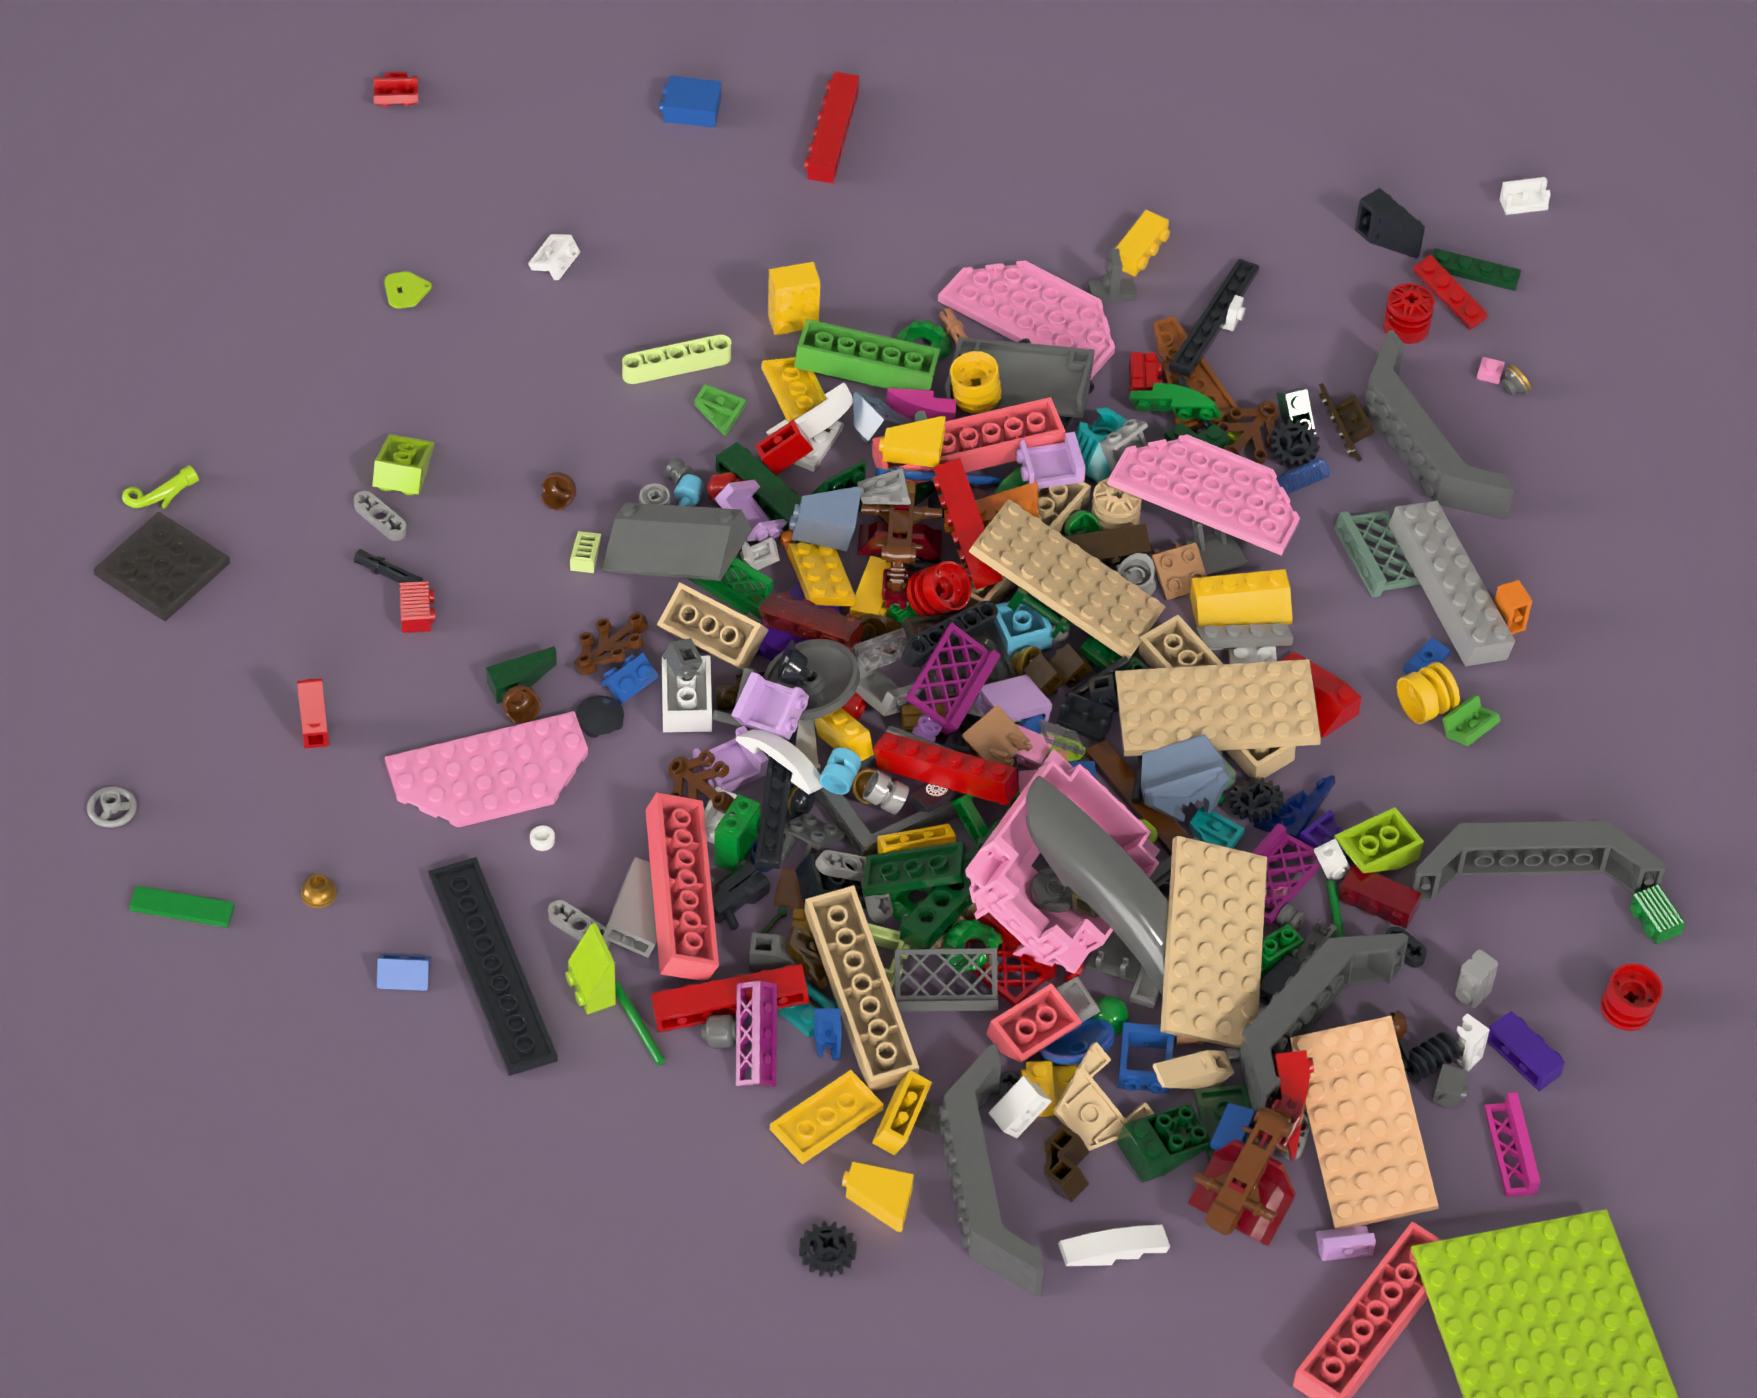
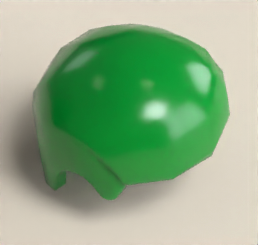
[1064,510,1102,536]
[1090,995,1129,1035]

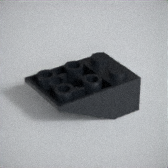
[1355,188,1425,259]

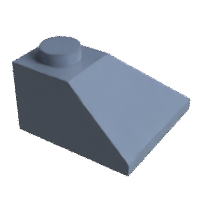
[853,391,906,444]

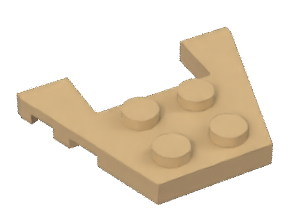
[1053,1042,1155,1151]

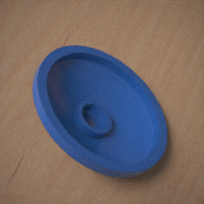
[1039,1018,1115,1065]

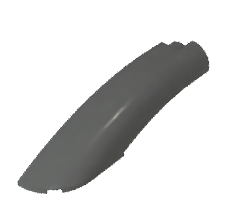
[1025,776,1169,995]

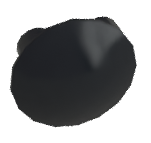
[576,695,624,738]

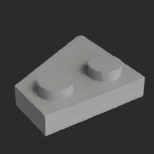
[857,468,911,505]

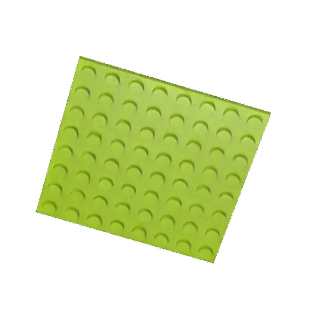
[1411,1209,1678,1398]

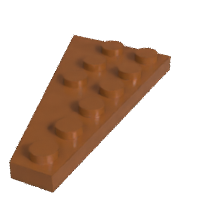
[1153,315,1238,431]

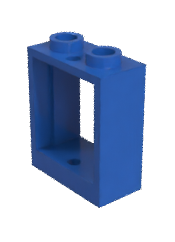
[1118,1022,1174,1093]

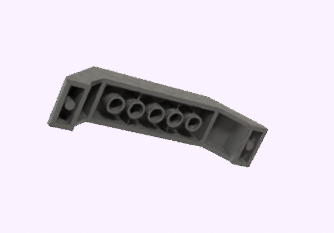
[1364,330,1515,520]
[1412,819,1666,902]
[1239,933,1408,1113]
[938,1044,1044,1296]

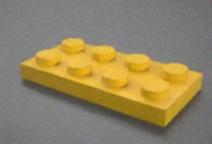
[761,357,827,423]
[787,542,856,606]
[770,1070,884,1165]

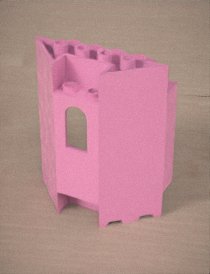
[965,748,1160,973]

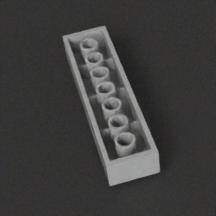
[1388,501,1515,666]

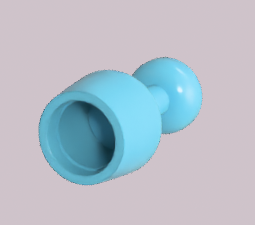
[674,474,704,506]

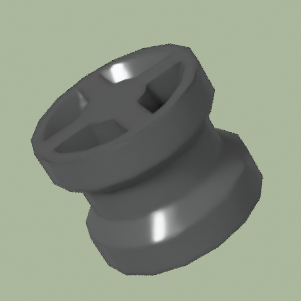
[664,458,694,486]
[1276,903,1307,932]

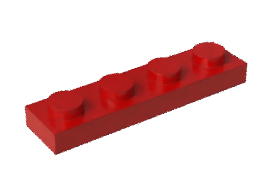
[1413,255,1488,330]

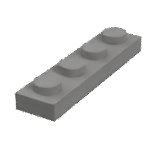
[1195,623,1294,648]

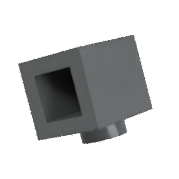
[1432,1064,1469,1109]

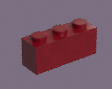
[1338,863,1422,929]

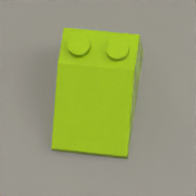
[372,434,435,495]
[1334,807,1424,873]
[565,923,616,1014]

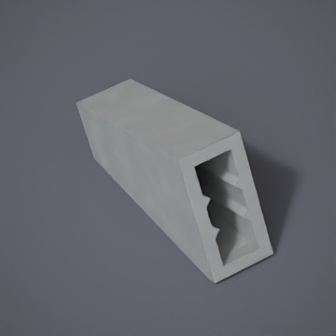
[602,857,657,958]

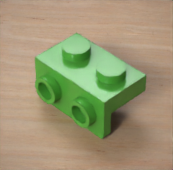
[1442,694,1501,747]

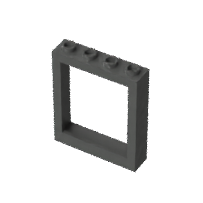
[814,732,963,857]

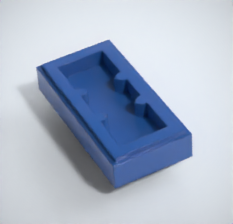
[1403,638,1451,674]

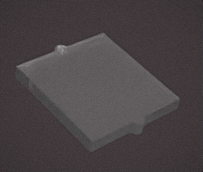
[1038,719,1084,755]

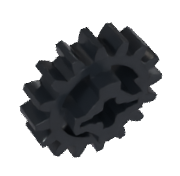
[1269,419,1320,469]
[1230,777,1283,823]
[799,1221,857,1277]

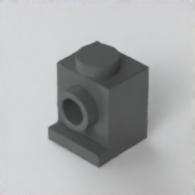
[662,638,703,679]

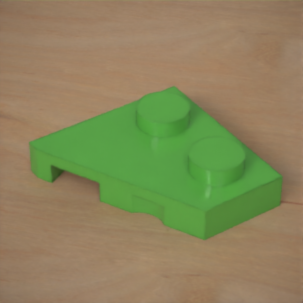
[694,384,746,436]

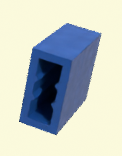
[659,76,722,128]

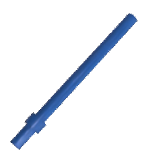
[875,467,1002,486]

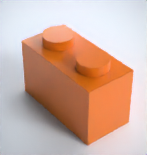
[1494,580,1533,635]

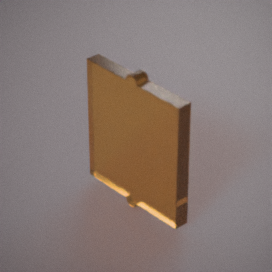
[773,868,805,911]

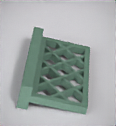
[1334,511,1420,598]

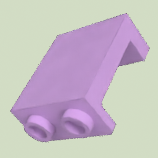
[1016,432,1085,489]
[715,480,787,541]
[731,672,810,740]
[974,674,1052,722]
[693,726,769,792]

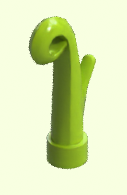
[122,465,199,509]

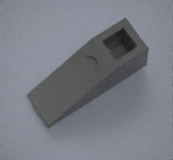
[749,932,809,976]

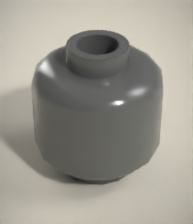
[701,1014,736,1048]

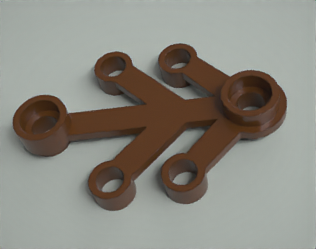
[1217,401,1279,464]
[574,612,649,675]
[668,750,734,814]

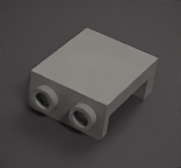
[1100,419,1148,473]
[855,656,922,716]

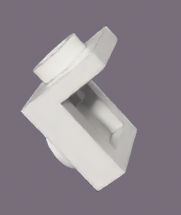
[1222,295,1245,331]
[740,537,780,570]
[1314,839,1350,880]

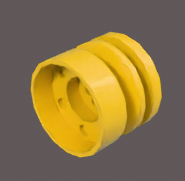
[950,351,1002,413]
[1396,662,1460,724]

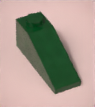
[486,646,557,704]

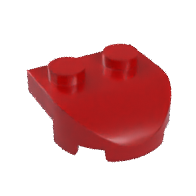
[374,71,418,106]

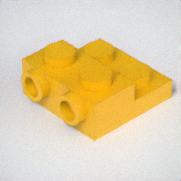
[1021,1061,1077,1117]

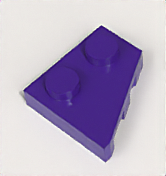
[1299,810,1349,860]

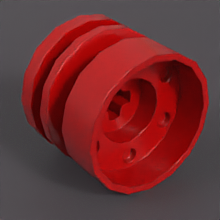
[1383,283,1435,344]
[907,561,972,619]
[1600,963,1663,1031]

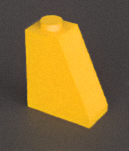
[879,416,945,467]
[842,1162,914,1232]

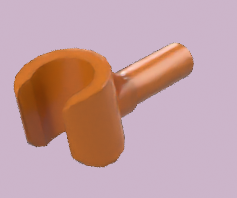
[780,530,796,563]

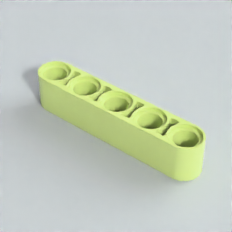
[622,335,731,384]

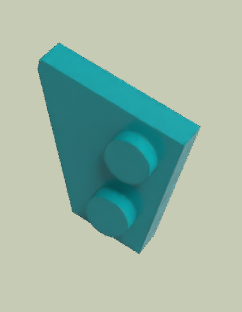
[1189,806,1245,849]

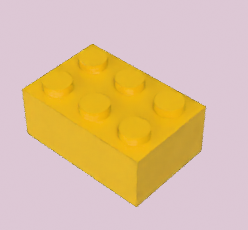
[768,262,820,335]

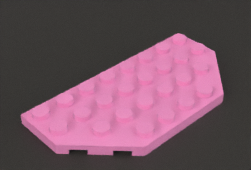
[938,261,1115,379]
[1107,435,1300,556]
[385,711,588,828]

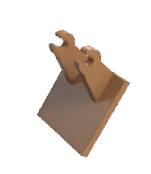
[1152,542,1207,601]
[962,705,1033,766]

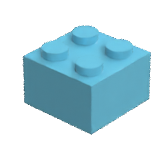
[991,595,1053,659]

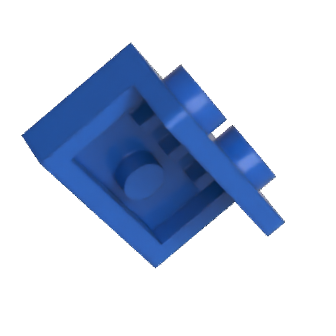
[599,653,660,705]

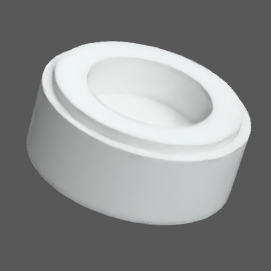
[530,825,555,851]

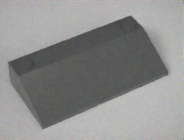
[945,337,1095,418]
[602,502,752,581]

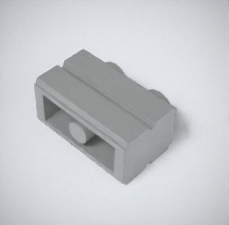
[1455,950,1498,1008]

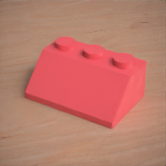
[986,983,1082,1062]

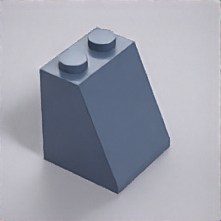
[789,487,861,551]

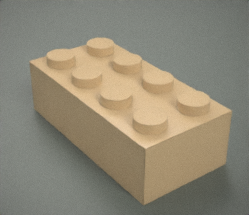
[657,582,768,671]

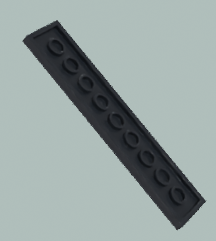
[428,857,558,1076]

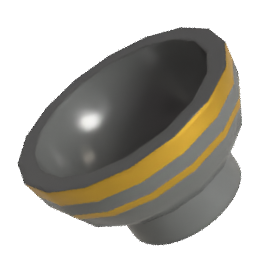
[1501,364,1532,396]

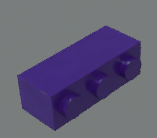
[1487,1011,1565,1091]

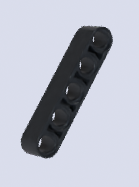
[901,600,998,668]

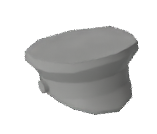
[1116,553,1157,596]

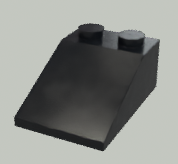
[795,853,866,909]

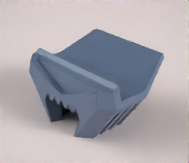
[1141,734,1229,822]

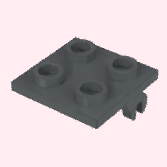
[1185,519,1248,577]
[781,813,846,865]
[1086,931,1141,983]

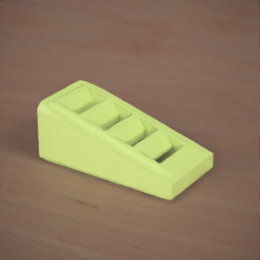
[570,531,601,573]

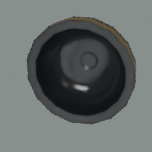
[787,785,815,818]

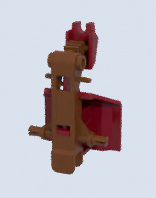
[857,481,942,610]
[1188,1095,1305,1247]

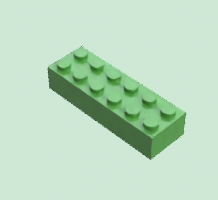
[794,319,940,391]

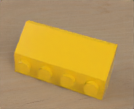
[1190,569,1293,627]

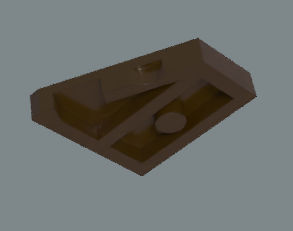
[785,925,829,989]

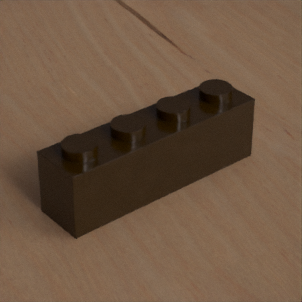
[1065,524,1151,566]

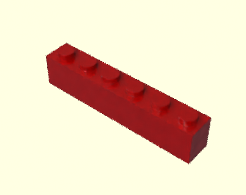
[804,71,860,184]
[932,458,1003,590]
[874,732,1019,806]
[651,964,809,1033]

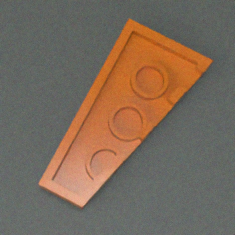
[944,481,1039,533]

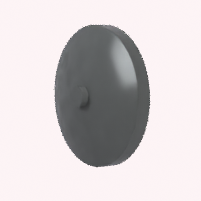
[763,639,860,720]

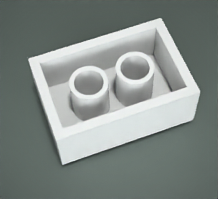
[662,656,712,732]

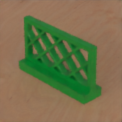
[688,557,777,621]

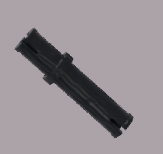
[354,549,423,583]

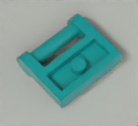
[777,977,838,1038]

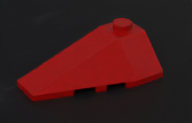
[1280,651,1362,738]
[1274,1050,1314,1161]

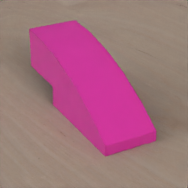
[887,388,956,422]

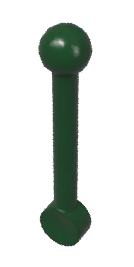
[760,907,788,934]

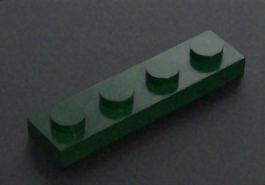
[1432,248,1521,291]

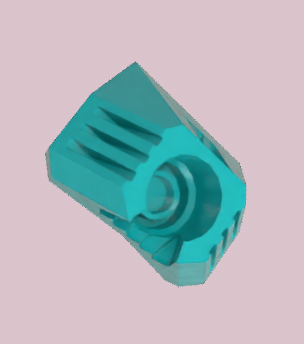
[1075,407,1128,483]

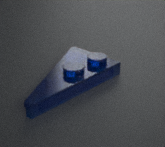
[1254,775,1336,839]

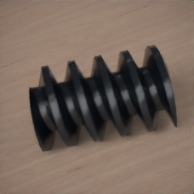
[1406,1032,1460,1083]

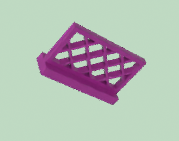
[905,623,1001,735]
[1252,823,1322,924]

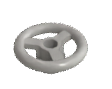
[87,786,137,828]

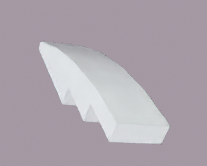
[1058,1225,1170,1266]

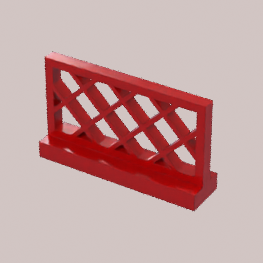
[941,909,1057,1006]

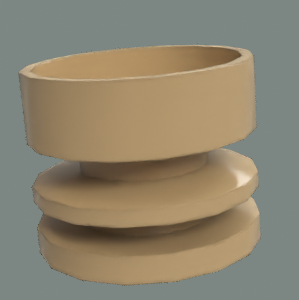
[1091,478,1142,531]

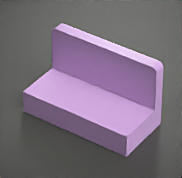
[1315,1226,1376,1261]

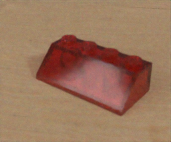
[759,592,864,655]

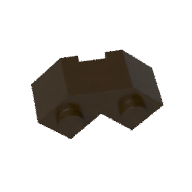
[1023,643,1094,696]
[1044,1124,1090,1202]

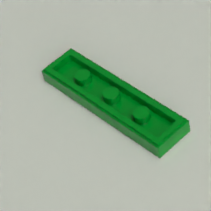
[129,886,235,928]

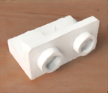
[528,234,580,280]

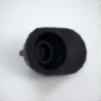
[777,640,809,685]

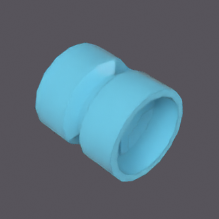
[820,748,862,795]

